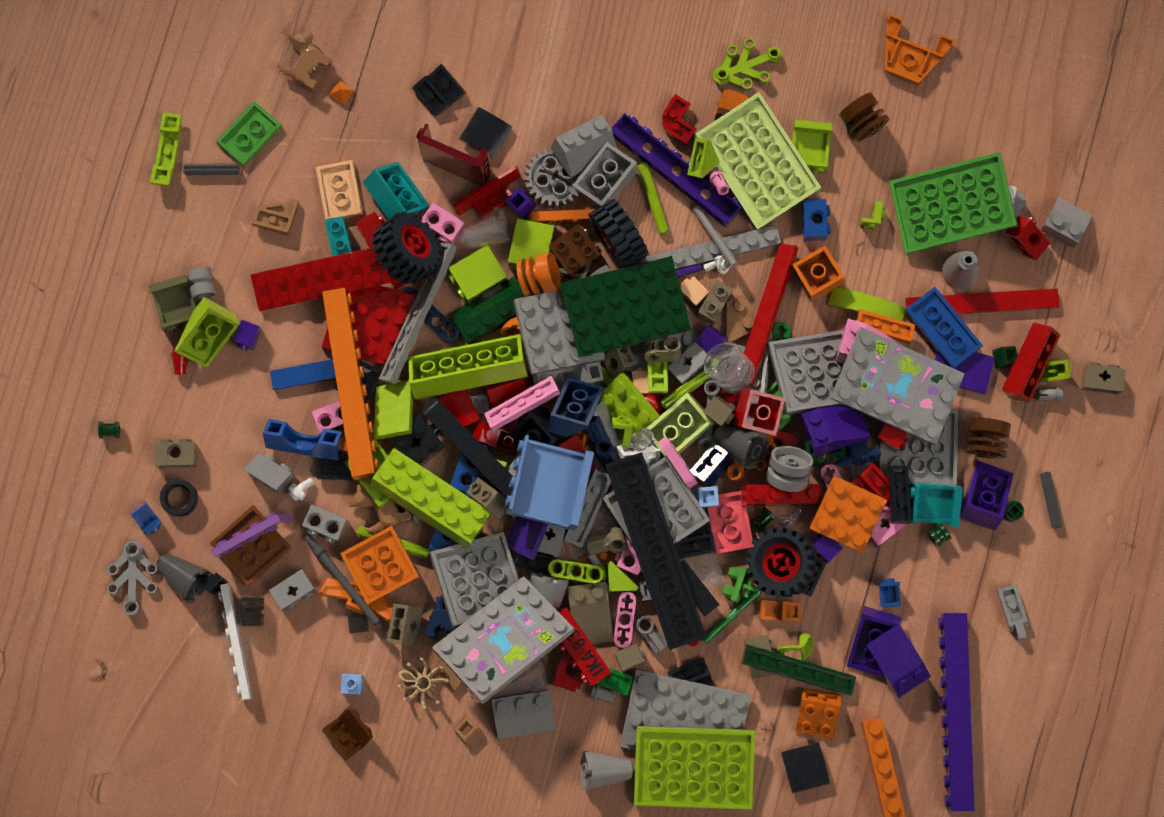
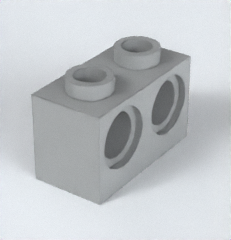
[302,504,349,544]

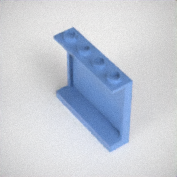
[505,435,594,531]

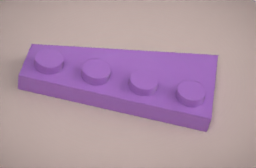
[211,512,293,557]

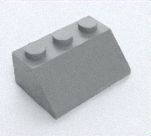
[551,115,616,178]
[572,142,639,208]
[492,691,556,739]

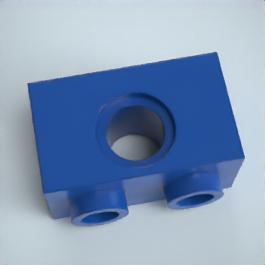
[802,199,831,241]

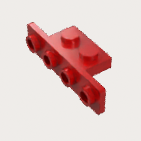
[453,166,521,220]

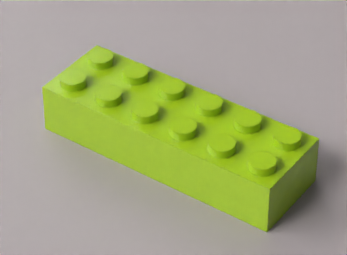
[408,334,528,399]
[370,448,491,550]

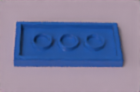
[905,287,983,369]

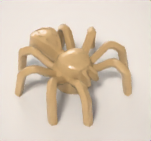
[398,657,449,709]

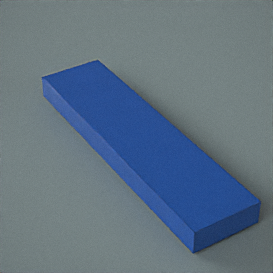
[270,359,336,390]

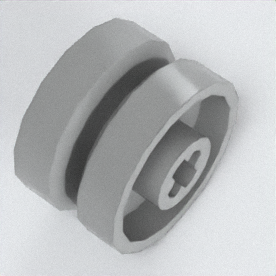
[766,446,813,492]

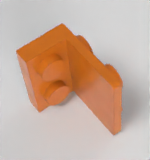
[795,687,841,739]

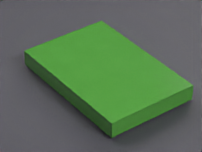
[216,101,282,167]

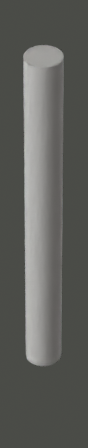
[693,206,738,268]

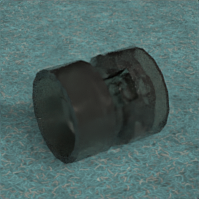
[239,597,265,626]

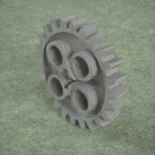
[524,148,582,208]

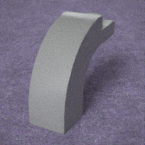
[532,361,603,390]

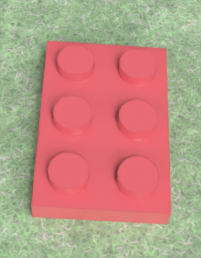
[707,491,754,554]

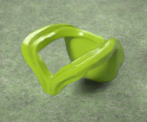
[777,633,814,662]

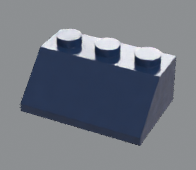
[548,377,604,437]

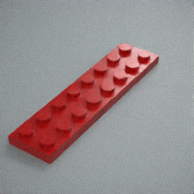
[250,247,403,311]

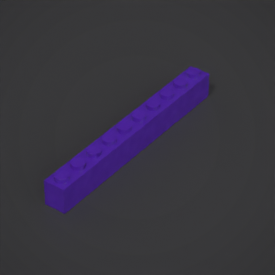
[938,613,975,811]

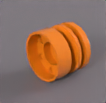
[516,252,561,297]

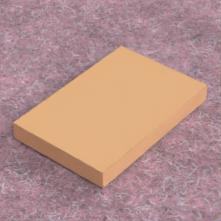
[316,160,363,220]

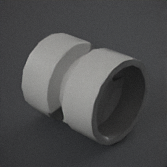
[187,267,216,300]

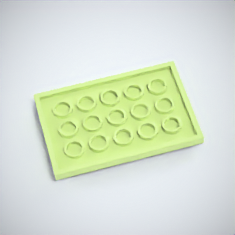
[696,92,821,230]

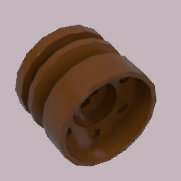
[839,92,890,142]
[966,417,1011,459]

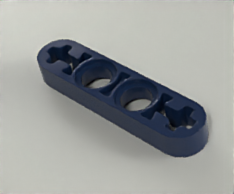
[403,287,460,344]

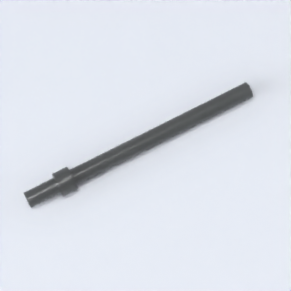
[304,534,380,626]

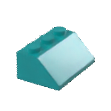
[362,161,430,220]

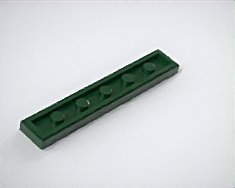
[741,645,856,696]

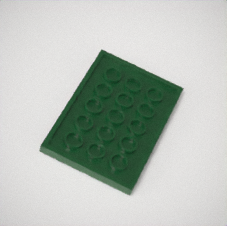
[560,256,691,359]

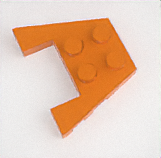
[884,13,956,85]

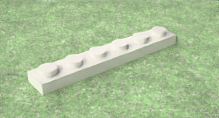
[218,583,253,701]

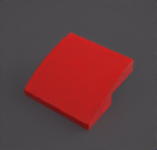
[437,389,481,428]
[850,463,890,503]

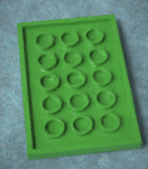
[889,152,1018,255]

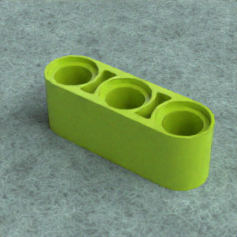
[548,559,607,583]

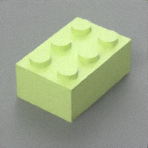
[644,393,715,456]

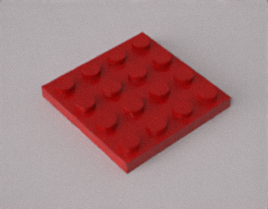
[321,286,416,366]

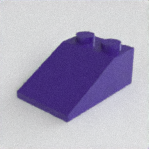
[802,405,870,457]
[960,460,1013,531]
[847,606,902,677]
[866,624,931,698]

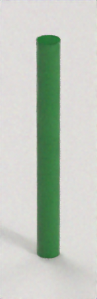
[703,588,764,644]

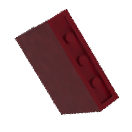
[416,123,492,186]

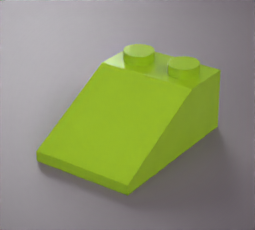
[175,297,239,368]

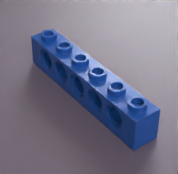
[429,444,491,551]

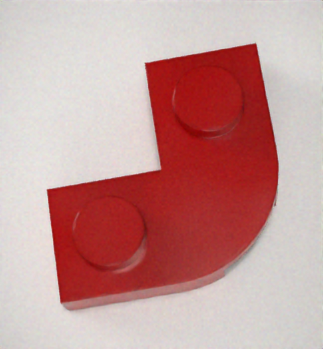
[662,94,697,146]

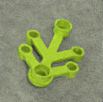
[713,38,781,91]

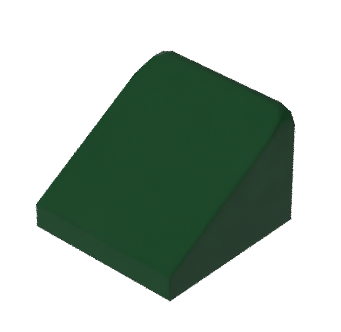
[992,346,1017,369]

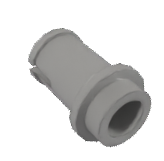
[1038,387,1063,402]
[590,685,616,704]

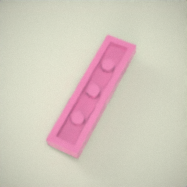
[484,376,561,431]

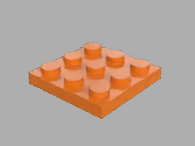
[809,475,887,553]
[340,526,419,605]

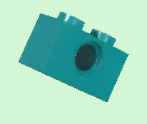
[324,216,352,256]

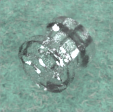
[631,428,655,451]

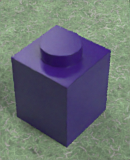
[505,187,537,219]
[233,320,262,351]
[695,325,728,356]
[812,533,843,564]

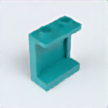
[910,482,963,527]

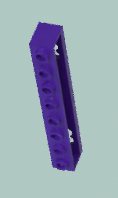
[611,113,742,228]

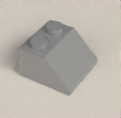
[1040,197,1092,248]
[244,453,294,495]

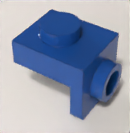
[130,501,161,535]
[878,578,901,608]

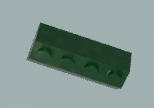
[449,276,525,345]

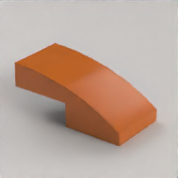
[759,600,802,622]

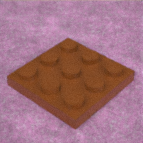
[210,505,292,587]

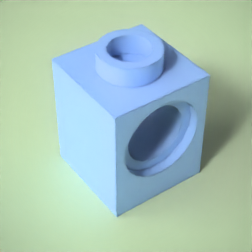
[341,674,364,695]

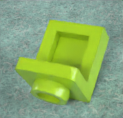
[860,201,886,230]
[611,416,635,447]

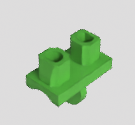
[722,567,757,604]

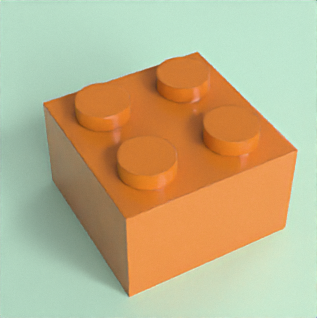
[792,246,846,301]

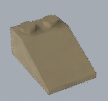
[568,582,614,644]

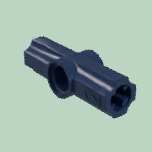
[587,416,619,474]

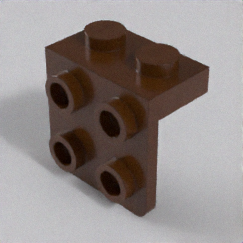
[549,224,602,275]
[322,706,373,761]

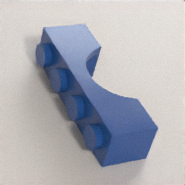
[262,419,345,461]

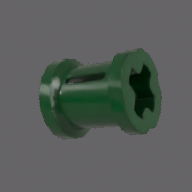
[98,421,120,439]
[751,507,776,532]

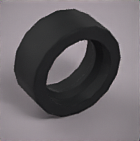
[159,479,198,517]

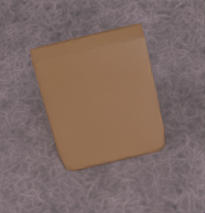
[454,716,484,746]

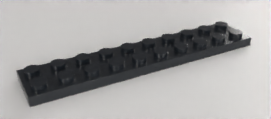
[605,452,706,650]

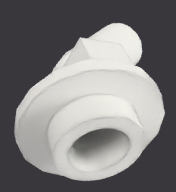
[703,255,730,274]
[288,478,314,501]

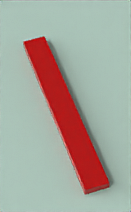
[734,244,799,387]
[905,288,1060,317]

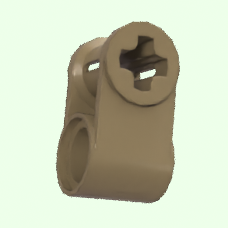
[644,337,681,363]

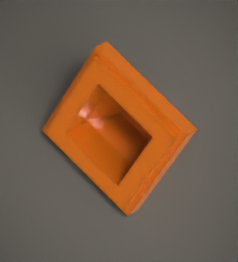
[329,80,355,106]

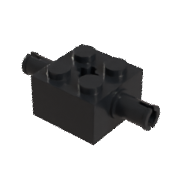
[510,404,564,447]
[389,415,445,466]

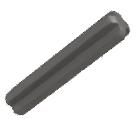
[183,164,240,175]
[1040,472,1063,529]

